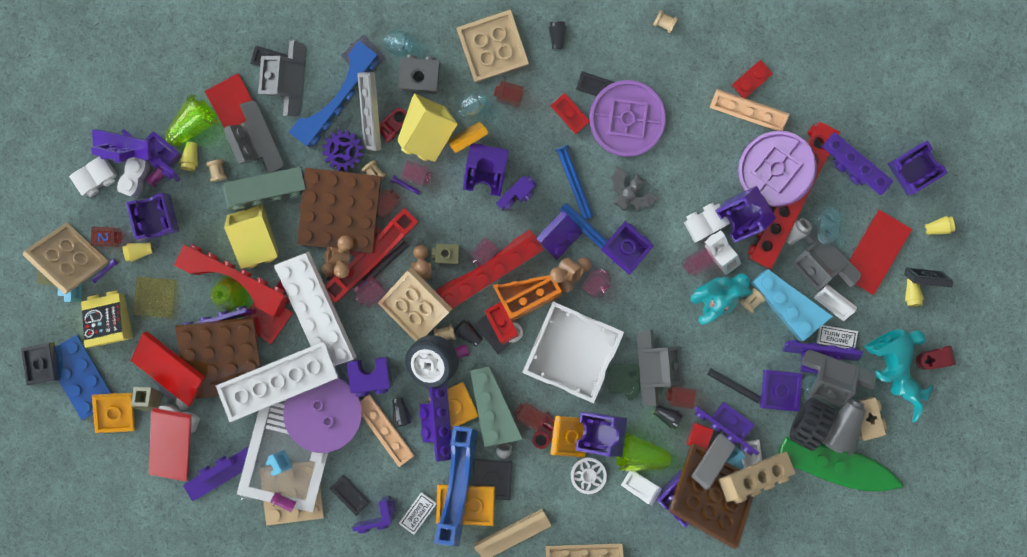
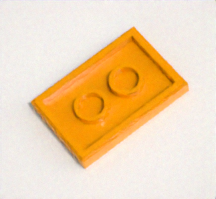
[436,484,495,526]

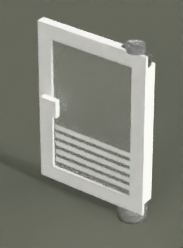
[237,400,328,512]

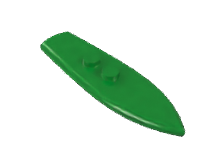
[779,437,903,492]

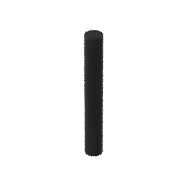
[362,241,409,285]
[707,368,761,403]

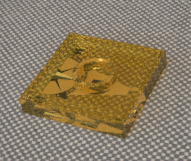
[133,276,176,318]

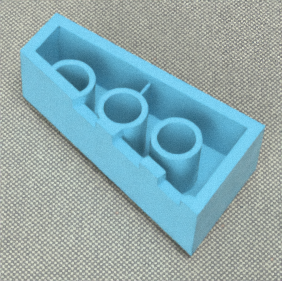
[750,269,833,341]

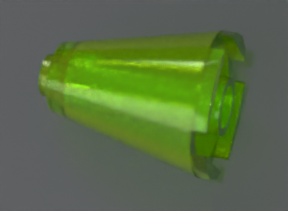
[165,94,218,146]
[211,276,249,313]
[616,433,672,472]

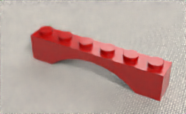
[325,208,419,303]
[434,229,544,309]
[174,244,289,317]

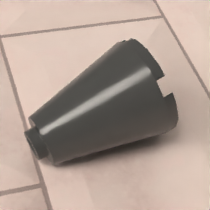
[823,399,866,456]

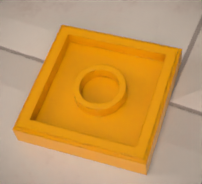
[447,121,488,153]
[429,382,479,429]
[92,393,135,433]
[550,416,586,457]

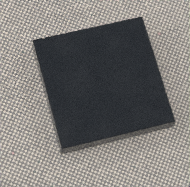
[904,267,954,288]
[21,342,60,385]
[472,459,512,500]

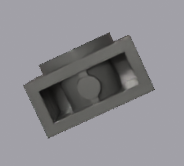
[398,55,440,94]

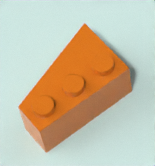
[493,275,563,322]

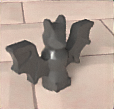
[610,166,658,211]

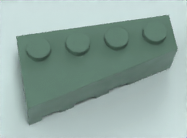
[222,167,305,210]
[470,366,523,447]

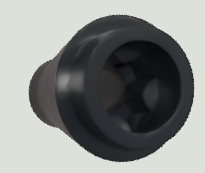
[548,21,567,49]
[454,320,483,347]
[392,397,412,427]
[653,405,683,429]

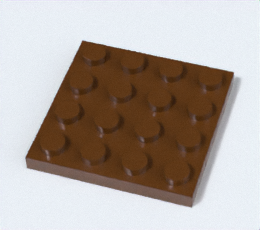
[297,168,382,253]
[175,317,262,399]
[668,443,754,550]

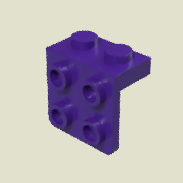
[352,496,396,534]

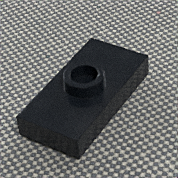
[474,315,512,354]

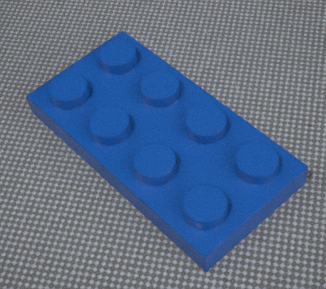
[55,335,113,420]

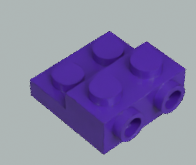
[496,175,537,211]
[600,221,654,275]

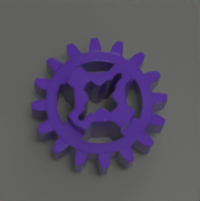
[322,130,364,172]

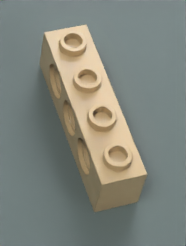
[718,452,795,503]

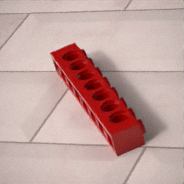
[747,121,840,269]

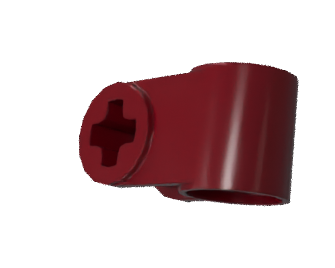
[379,108,407,144]
[916,346,956,370]
[532,411,555,449]

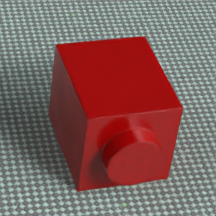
[686,422,714,450]

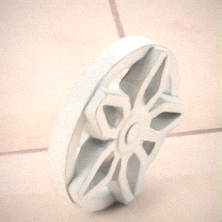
[571,458,607,494]

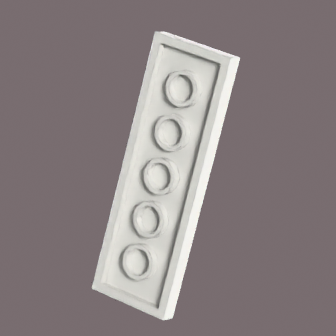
[274,252,356,366]
[216,342,339,422]

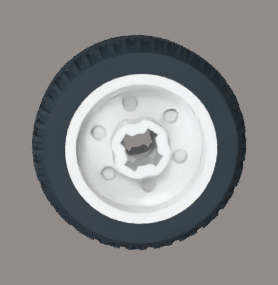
[405,335,458,388]

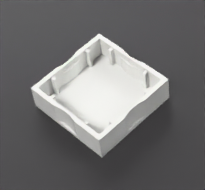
[522,302,624,403]

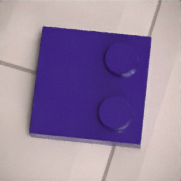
[536,211,583,260]
[760,369,803,412]

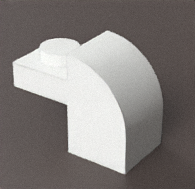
[705,230,741,275]

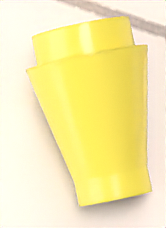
[179,142,198,171]
[925,216,955,235]
[122,243,153,262]
[905,279,925,307]

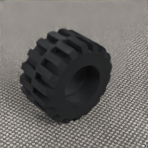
[790,397,835,451]

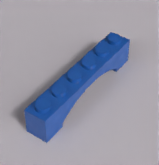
[289,41,379,148]
[434,426,478,547]

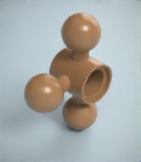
[321,235,353,278]
[411,245,431,280]
[550,257,592,293]

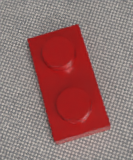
[731,60,773,98]
[550,93,590,135]
[484,302,519,345]

